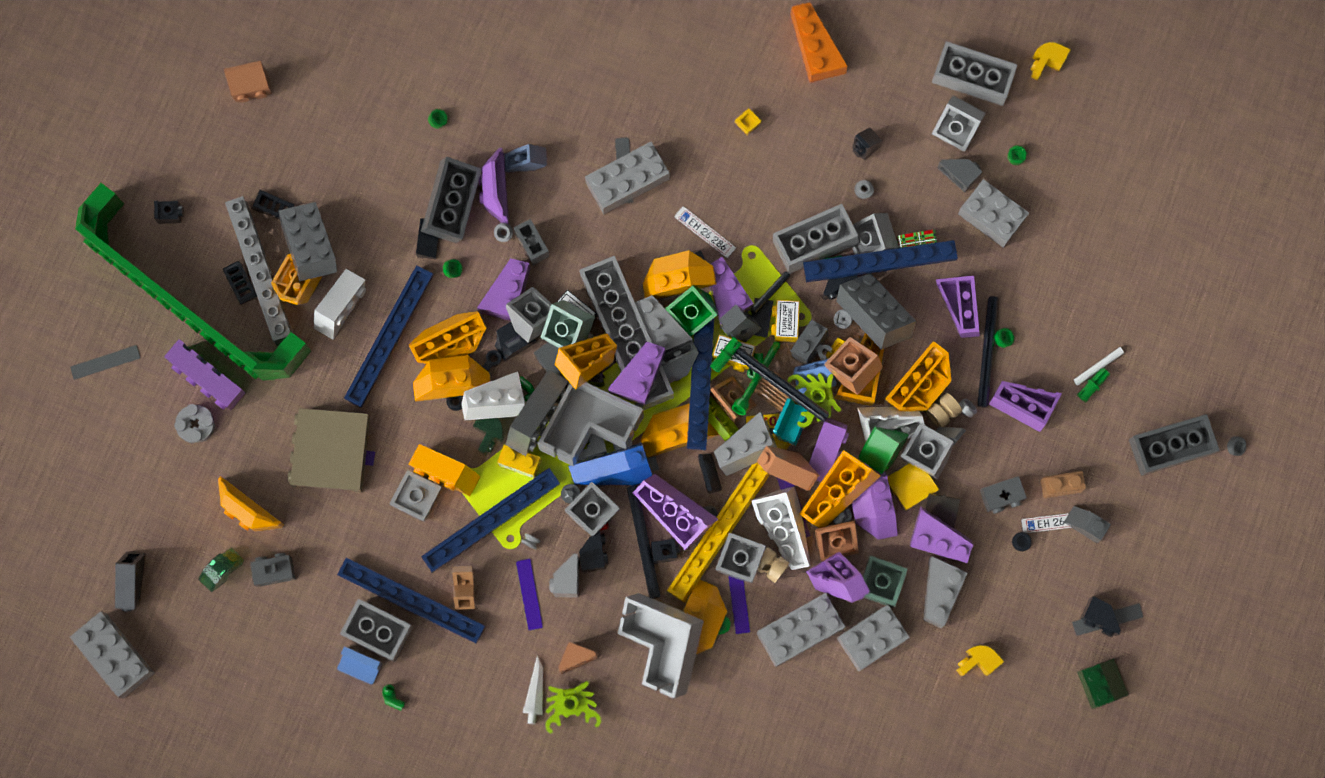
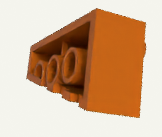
[791,2,848,83]

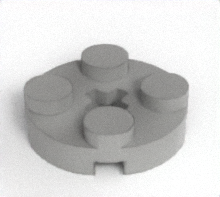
[174,404,215,443]

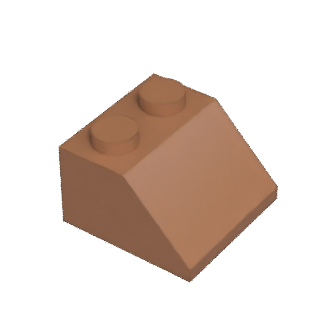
[224,61,272,103]
[824,337,883,395]

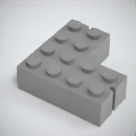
[538,383,644,466]
[618,593,703,699]

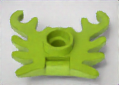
[787,373,841,428]
[545,681,601,734]

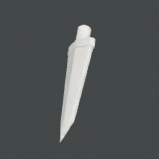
[523,655,543,724]

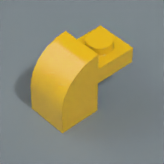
[1031,42,1070,80]
[956,646,1004,676]

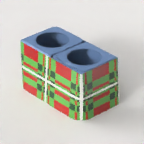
[896,230,937,248]

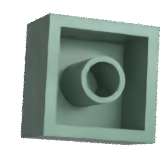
[540,300,595,348]
[862,556,908,608]

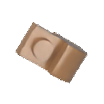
[452,566,475,610]

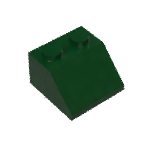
[1077,658,1129,709]

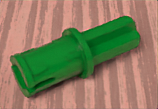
[710,337,743,372]
[1077,368,1110,403]

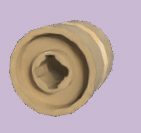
[926,393,962,427]
[757,547,790,583]

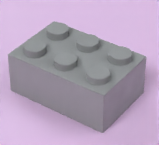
[958,179,1029,247]
[340,599,413,662]
[837,605,910,671]

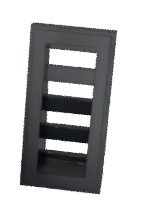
[252,189,295,219]
[222,261,257,305]

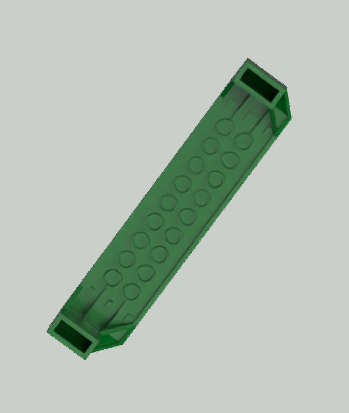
[75,183,312,381]

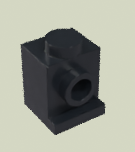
[154,201,184,224]
[651,539,680,565]

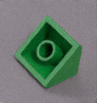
[665,285,718,337]
[858,426,909,474]

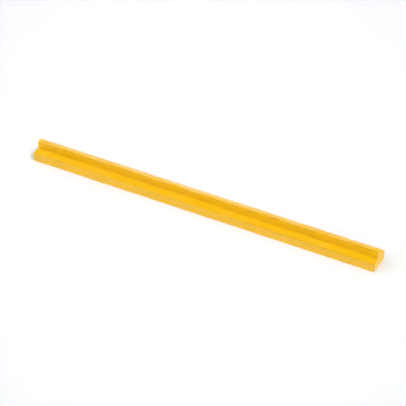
[667,337,845,602]

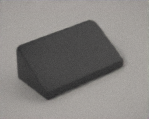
[416,218,439,259]
[698,454,722,494]

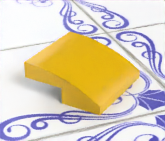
[887,463,939,511]

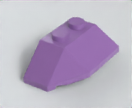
[479,148,509,224]
[851,464,898,540]

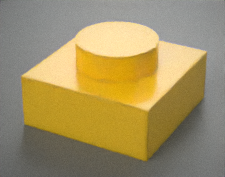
[735,108,761,135]

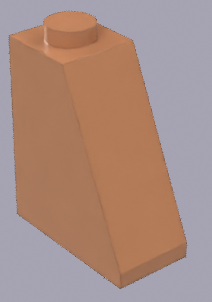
[757,446,819,491]

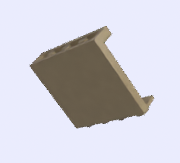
[288,408,370,493]

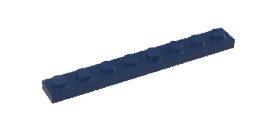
[803,240,958,283]
[344,265,434,408]
[687,318,714,450]
[421,468,560,573]
[337,558,485,644]

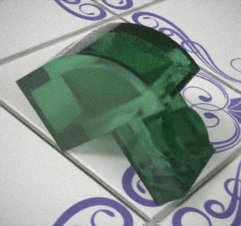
[473,418,504,456]
[198,548,245,593]

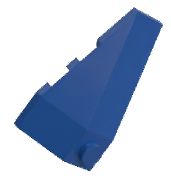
[569,443,652,485]

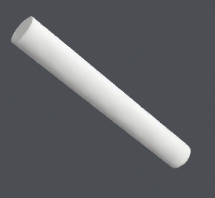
[1074,347,1124,385]

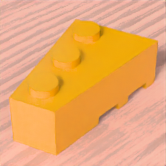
[555,333,617,390]
[408,444,481,497]

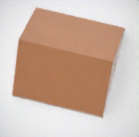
[710,376,757,424]
[814,521,859,562]
[558,642,597,674]

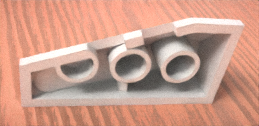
[752,487,810,570]

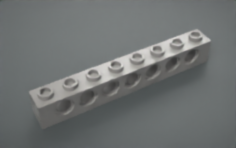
[225,196,293,346]

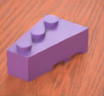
[709,257,754,328]
[477,258,530,321]
[936,276,980,338]
[608,342,665,406]
[989,381,1062,432]
[809,418,849,482]
[910,506,973,563]
[806,552,870,602]

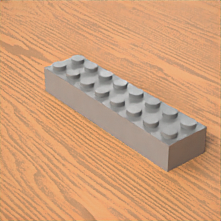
[579,256,674,411]

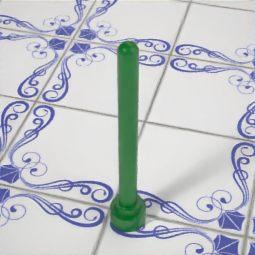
[732,341,780,415]

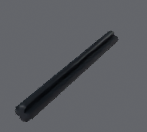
[977,296,999,408]
[734,348,829,422]
[627,485,660,599]

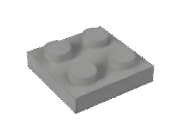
[390,470,442,522]

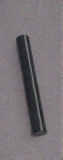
[750,271,791,314]

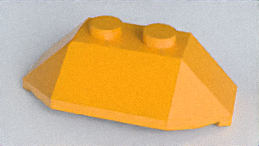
[643,250,717,299]
[271,254,322,305]
[409,311,486,364]
[885,341,952,411]
[413,355,490,402]
[641,403,720,458]
[218,476,284,532]
[683,580,727,655]

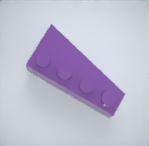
[164,339,245,411]
[633,474,718,550]

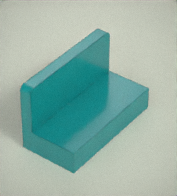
[773,398,809,445]

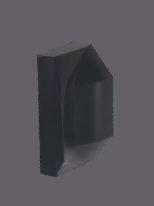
[494,322,537,362]

